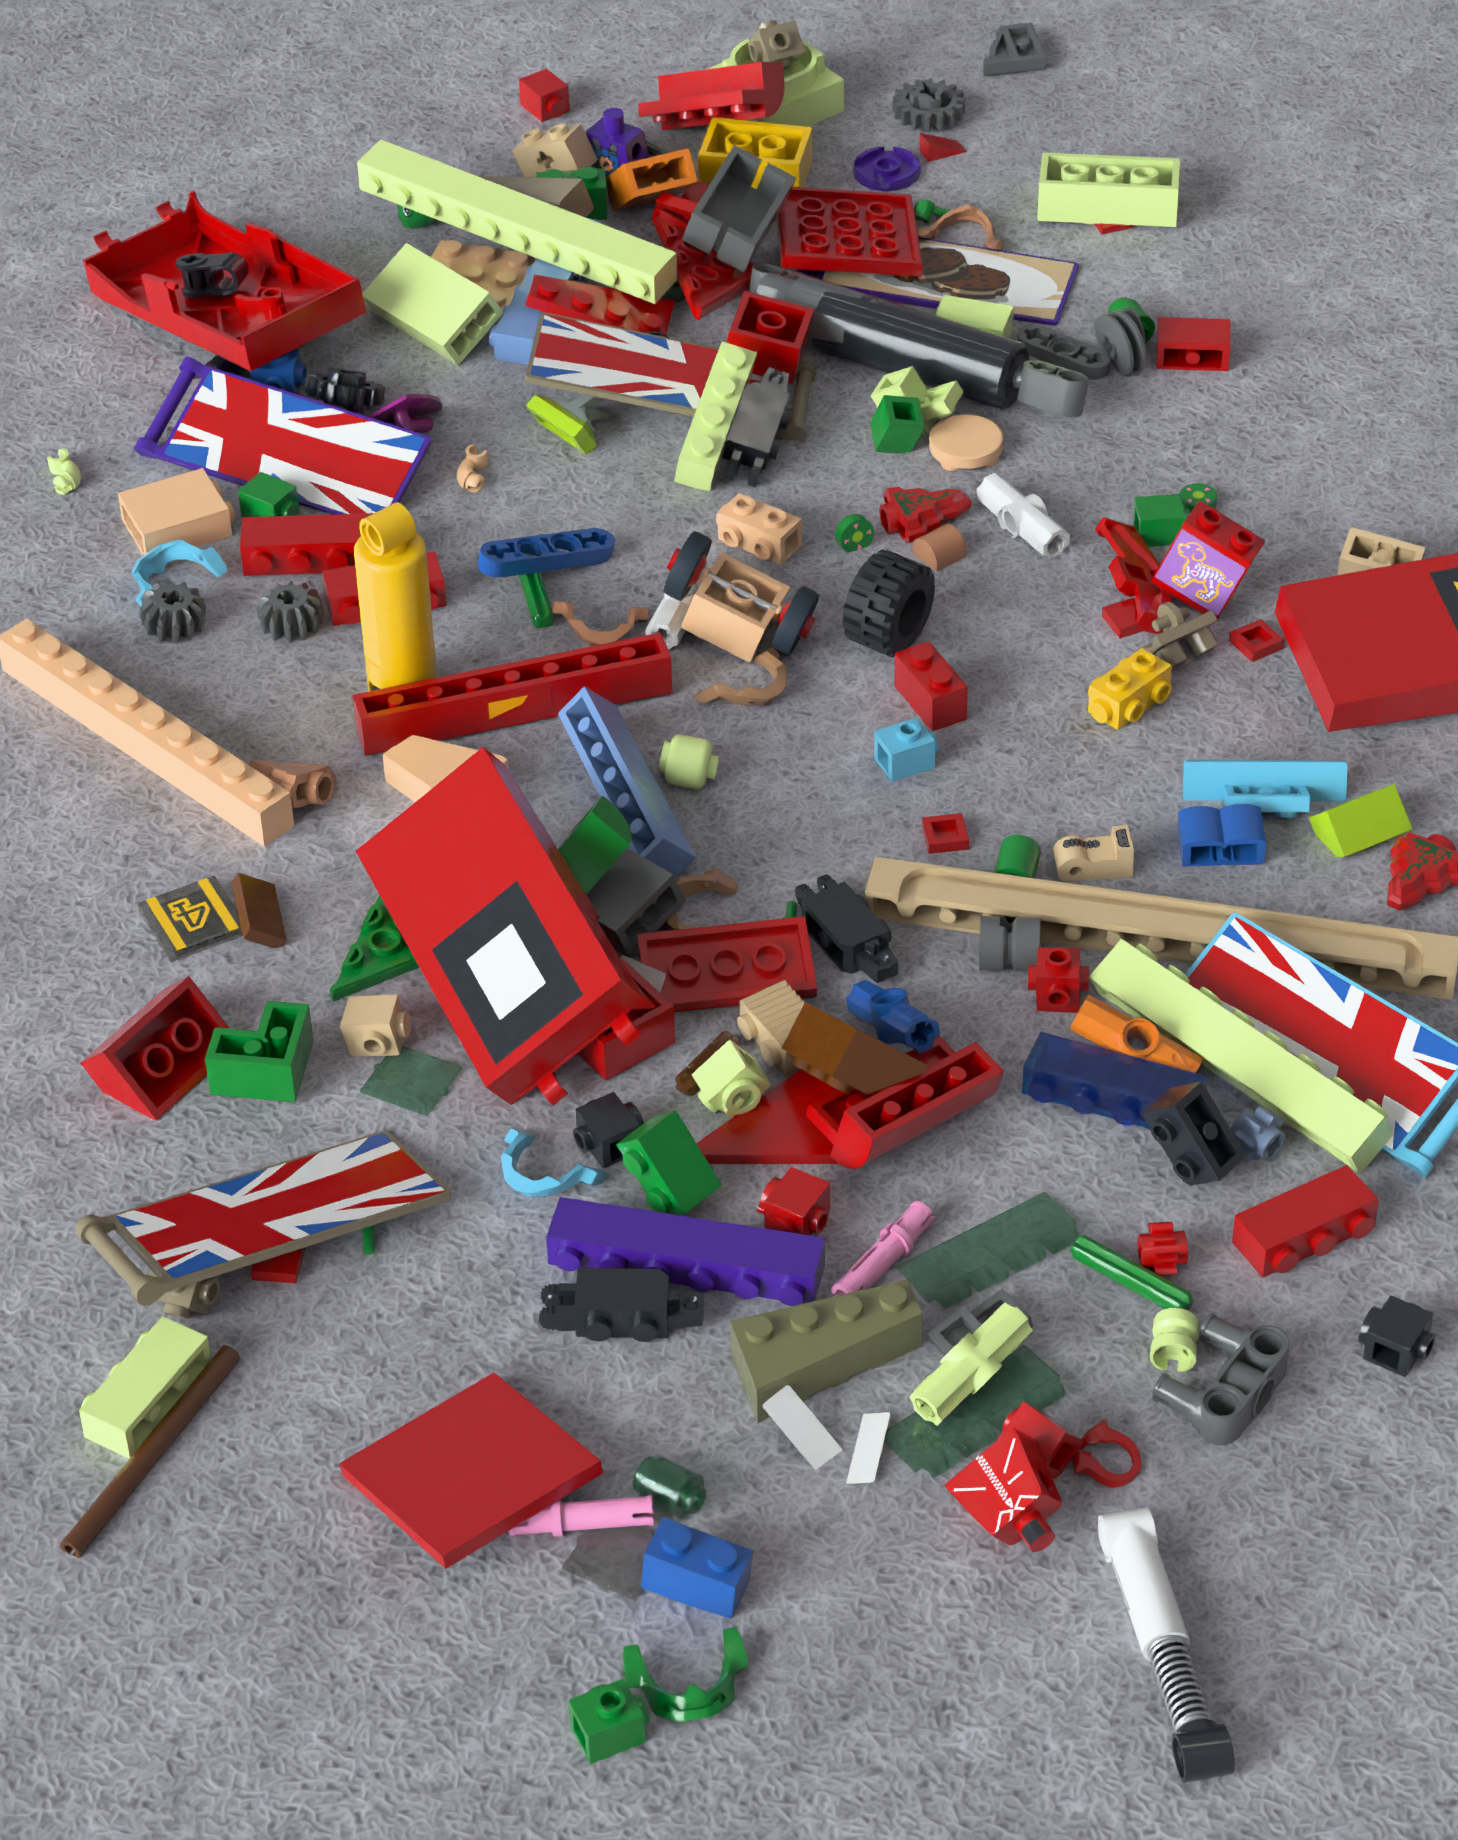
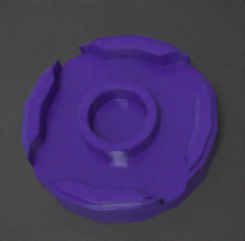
[853,146,921,191]

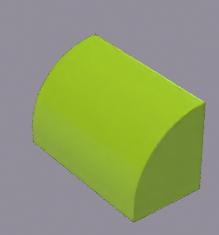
[1308,784,1412,858]

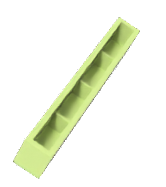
[1089,939,1394,1173]

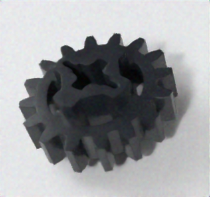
[305,368,385,413]

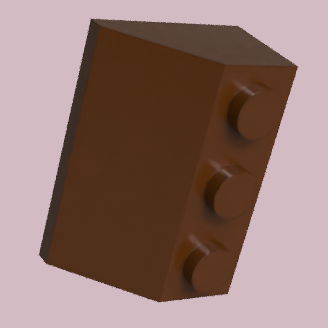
[781,1002,928,1095]

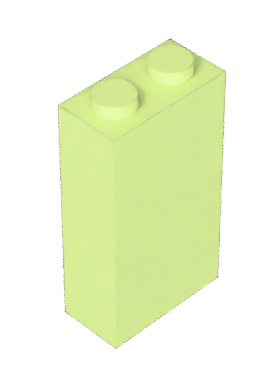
[362,243,504,365]

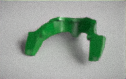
[622,1627,748,1722]

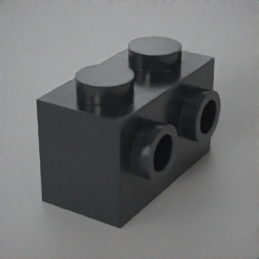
[1141,1081,1247,1186]

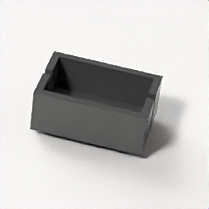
[682,145,796,272]

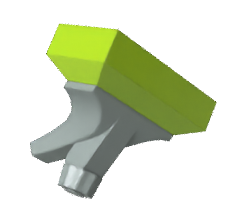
[526,394,609,455]

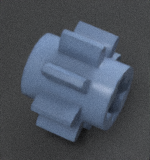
[1231,1106,1286,1161]

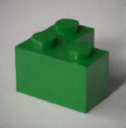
[205,1001,314,1102]

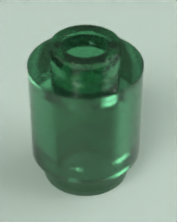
[633,1456,706,1519]

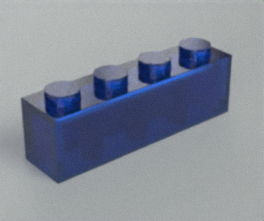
[1022,1031,1207,1129]

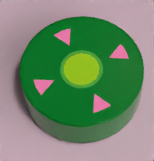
[1180,483,1217,513]
[835,514,874,553]

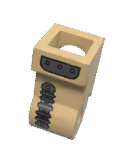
[1053,824,1134,882]

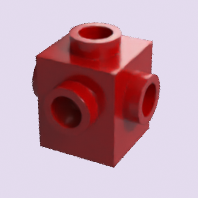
[1028,947,1089,1013]

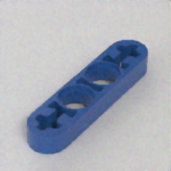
[477,528,615,577]

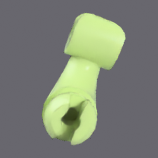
[47,448,81,495]

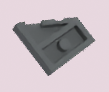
[983,23,1047,76]

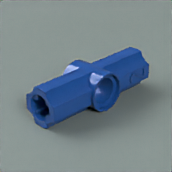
[846,980,940,1053]

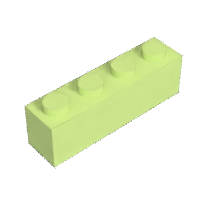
[674,341,757,491]

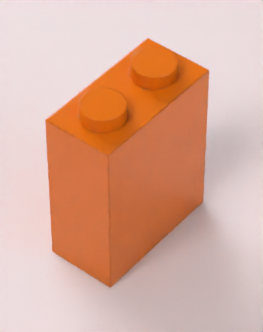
[605,148,698,211]

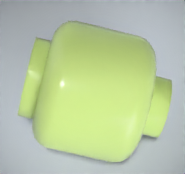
[658,734,720,790]

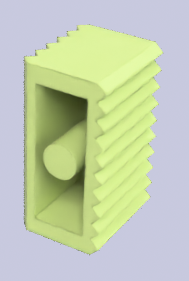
[935,295,1014,338]

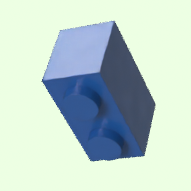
[641,1517,754,1619]

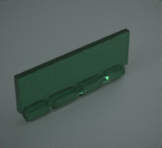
[897,1192,1079,1310]
[884,1345,1066,1478]

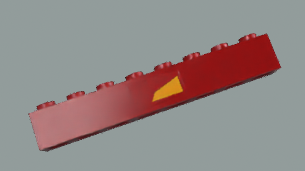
[352,632,673,756]

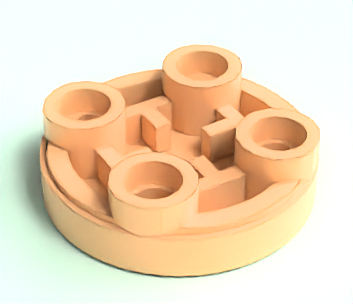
[929,414,1003,471]

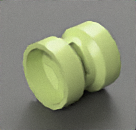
[1150,1308,1200,1372]

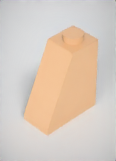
[383,735,509,802]

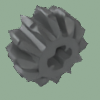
[140,580,206,643]
[257,580,324,643]

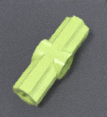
[909,1303,1033,1425]

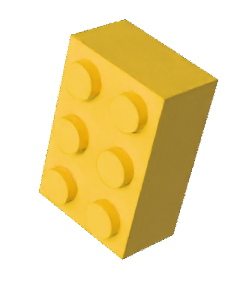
[698,117,813,190]

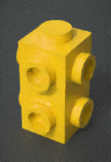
[1088,648,1172,730]

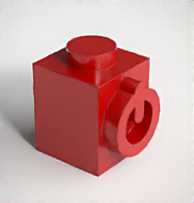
[757,1167,830,1236]

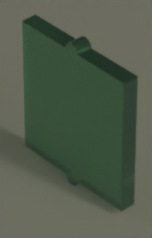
[360,1046,462,1116]

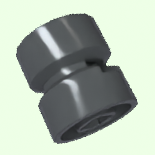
[979,916,1040,972]

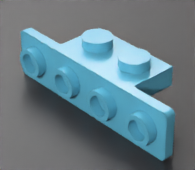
[1183,760,1347,818]

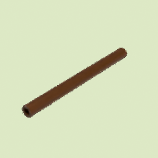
[60,1345,240,1558]

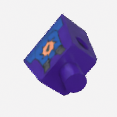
[586,108,649,178]

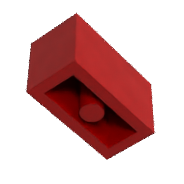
[1156,317,1230,371]
[894,641,968,731]

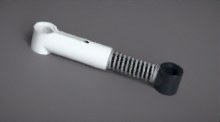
[1098,1507,1235,1783]

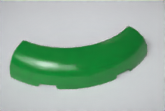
[558,795,632,895]

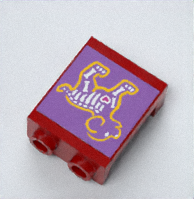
[1150,501,1265,620]

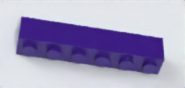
[546,1197,825,1306]

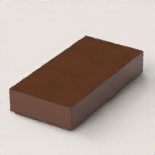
[232,873,287,948]

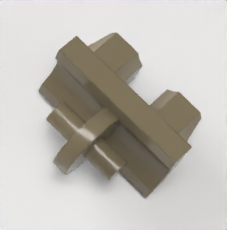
[1142,602,1218,668]

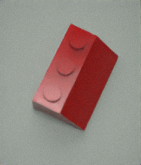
[80,976,230,1121]

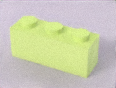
[79,1316,211,1458]

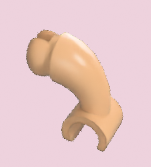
[457,444,489,493]

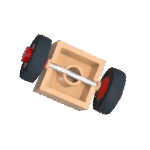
[663,531,820,663]

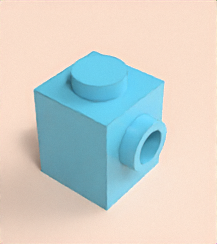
[874,717,939,782]

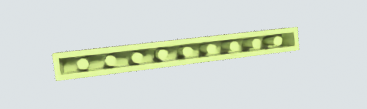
[357,139,677,304]

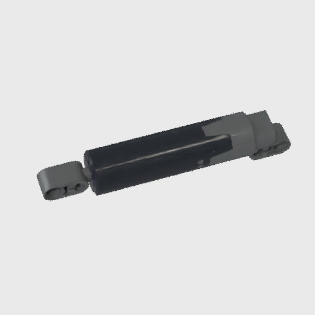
[749,263,1089,417]

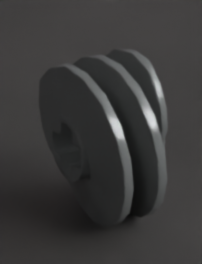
[1095,307,1146,376]

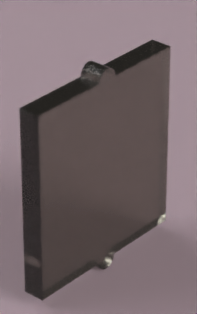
[562,1526,654,1601]

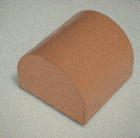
[913,524,966,571]

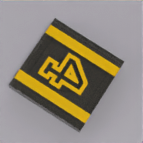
[138,875,242,962]

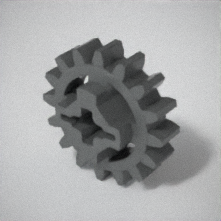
[893,78,965,132]

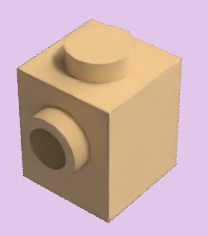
[340,994,411,1057]

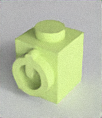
[692,1040,771,1118]

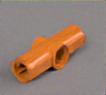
[1069,994,1203,1087]

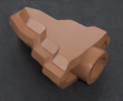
[249,760,336,808]

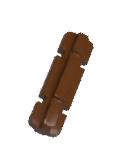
[675,1031,740,1096]

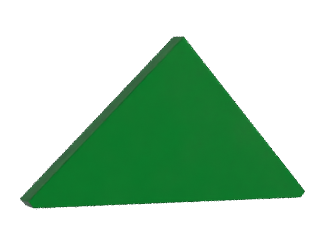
[330,895,419,1002]

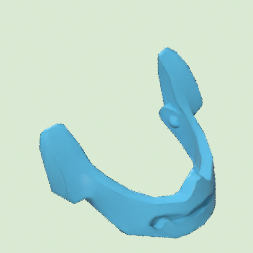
[131,539,227,607]
[501,1128,609,1197]

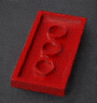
[637,916,817,1012]

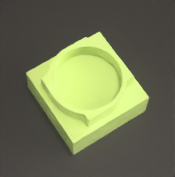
[708,39,844,127]

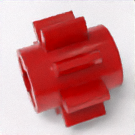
[1137,1221,1188,1276]

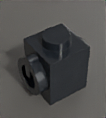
[573,1092,644,1169]
[1358,1295,1436,1377]

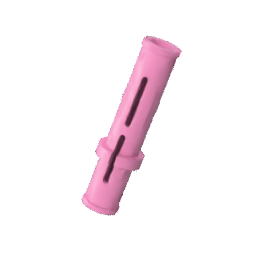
[831,1201,935,1297]
[509,1495,655,1537]

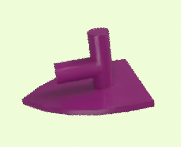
[367,394,443,432]

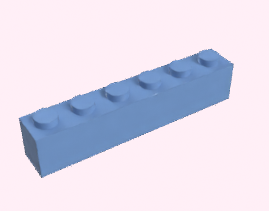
[489,218,603,365]
[558,686,696,878]

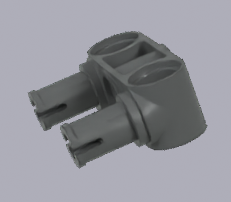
[1152,1313,1290,1445]

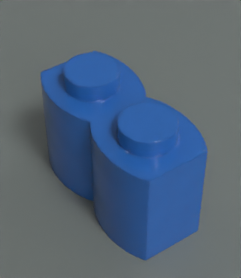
[1177,804,1266,867]

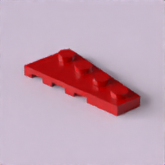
[525,274,675,334]

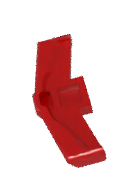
[1095,517,1173,635]

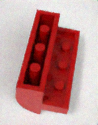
[638,62,784,130]
[806,1036,1004,1169]

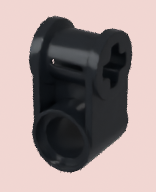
[175,252,249,299]

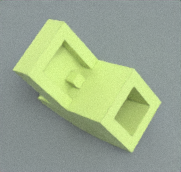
[871,366,963,434]

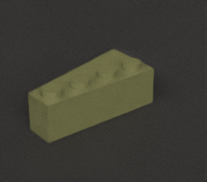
[730,1279,922,1423]

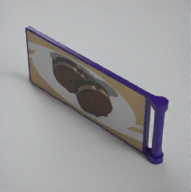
[794,237,1079,326]

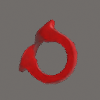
[1071,1419,1142,1488]

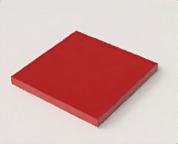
[776,187,923,277]
[339,1372,603,1569]

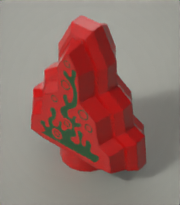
[879,487,972,544]
[1387,832,1458,911]

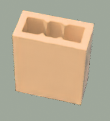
[118,468,236,555]

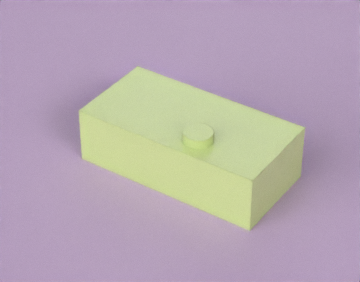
[1037,152,1180,227]

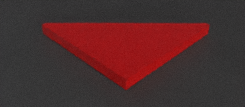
[651,206,757,320]
[696,1069,839,1164]

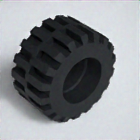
[842,550,935,657]

